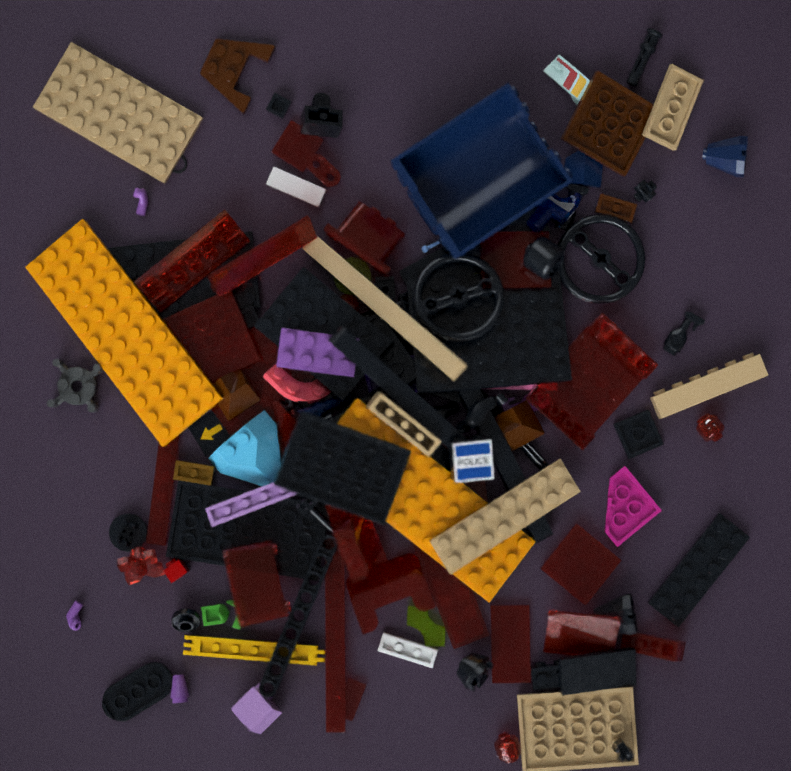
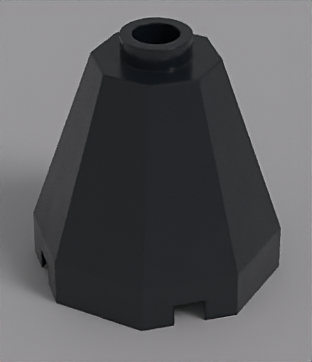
[590,593,638,635]

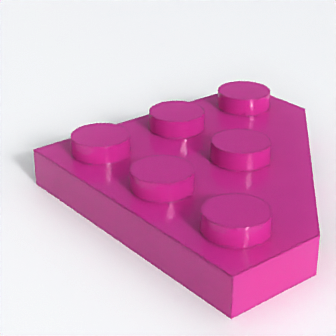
[604,466,662,547]

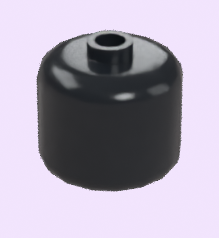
[523,236,565,280]

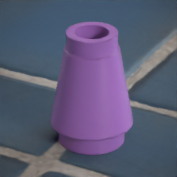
[170,675,190,703]

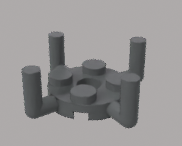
[47,359,104,413]

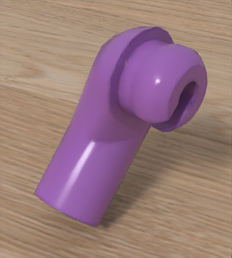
[66,600,83,631]

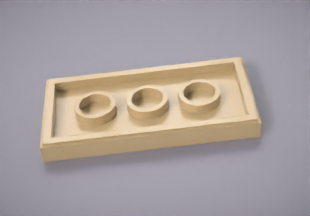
[642,64,704,151]

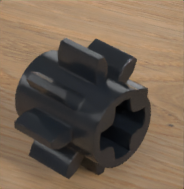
[633,179,657,203]

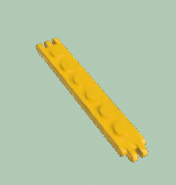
[183,635,326,665]

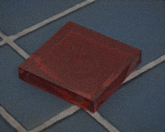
[271,120,324,173]

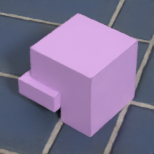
[231,683,283,734]

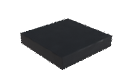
[613,409,664,459]

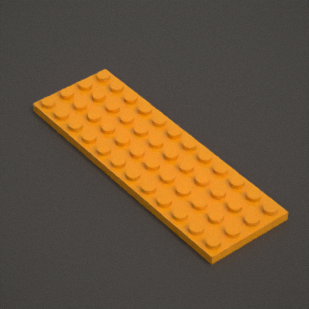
[25,219,224,447]
[337,398,536,602]

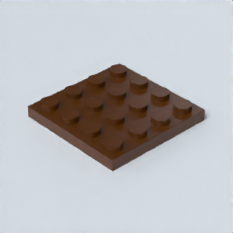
[561,71,653,176]

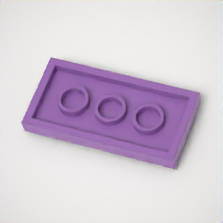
[276,328,359,377]

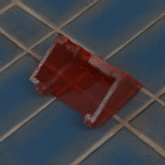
[223,540,291,627]

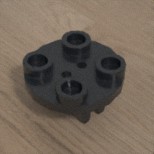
[109,513,148,552]

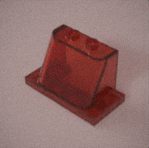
[323,201,406,277]
[325,505,388,582]

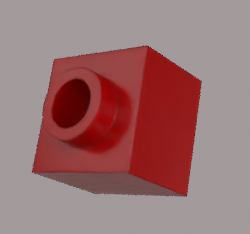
[163,558,190,583]

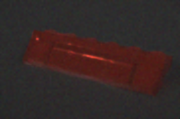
[134,209,250,313]
[207,215,317,297]

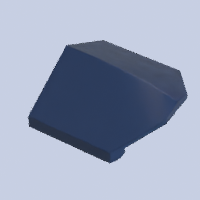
[564,150,603,188]

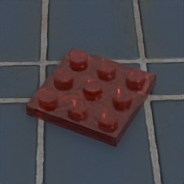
[540,524,622,605]

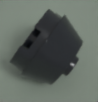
[456,652,494,692]

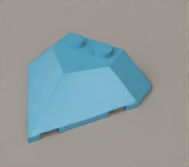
[208,410,282,486]

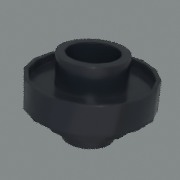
[171,608,200,632]

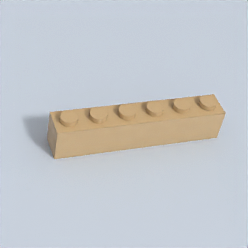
[650,352,768,419]

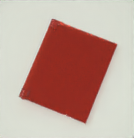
[480,231,551,288]
[543,610,621,655]

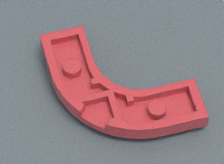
[263,363,332,403]

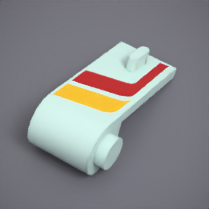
[543,55,590,106]

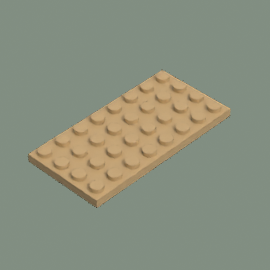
[33,42,203,184]

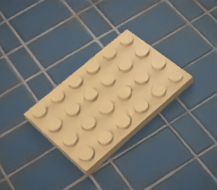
[517,686,639,771]

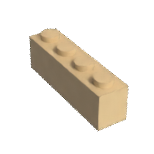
[366,391,441,456]

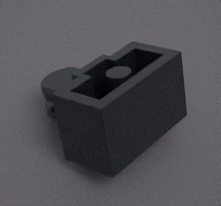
[300,93,343,138]

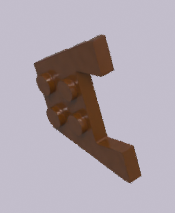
[200,39,275,114]

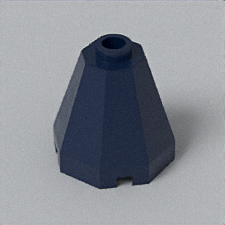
[703,136,748,177]

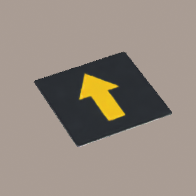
[188,408,234,456]

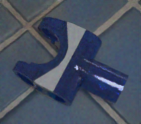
[527,192,582,233]

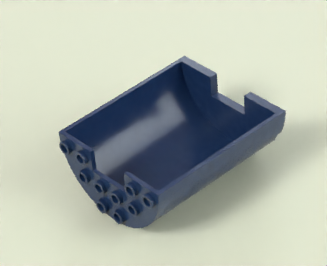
[390,83,573,259]

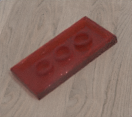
[490,605,531,683]

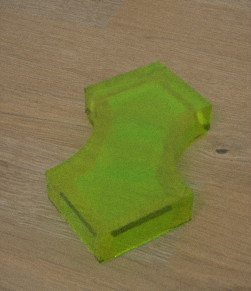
[407,606,445,647]

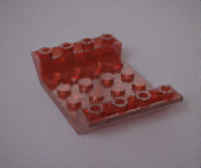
[526,313,658,451]

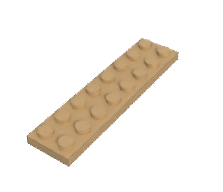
[429,459,581,575]

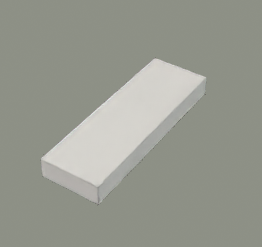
[266,167,326,207]
[377,632,438,668]

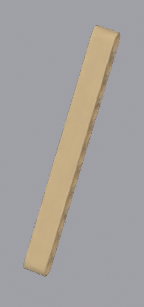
[302,234,467,381]

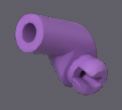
[133,188,148,216]

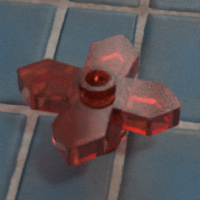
[117,547,165,585]

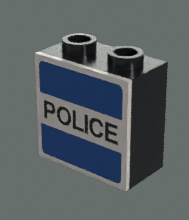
[449,435,494,483]

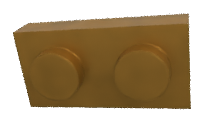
[173,460,215,485]

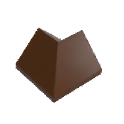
[213,368,261,421]
[494,400,545,451]

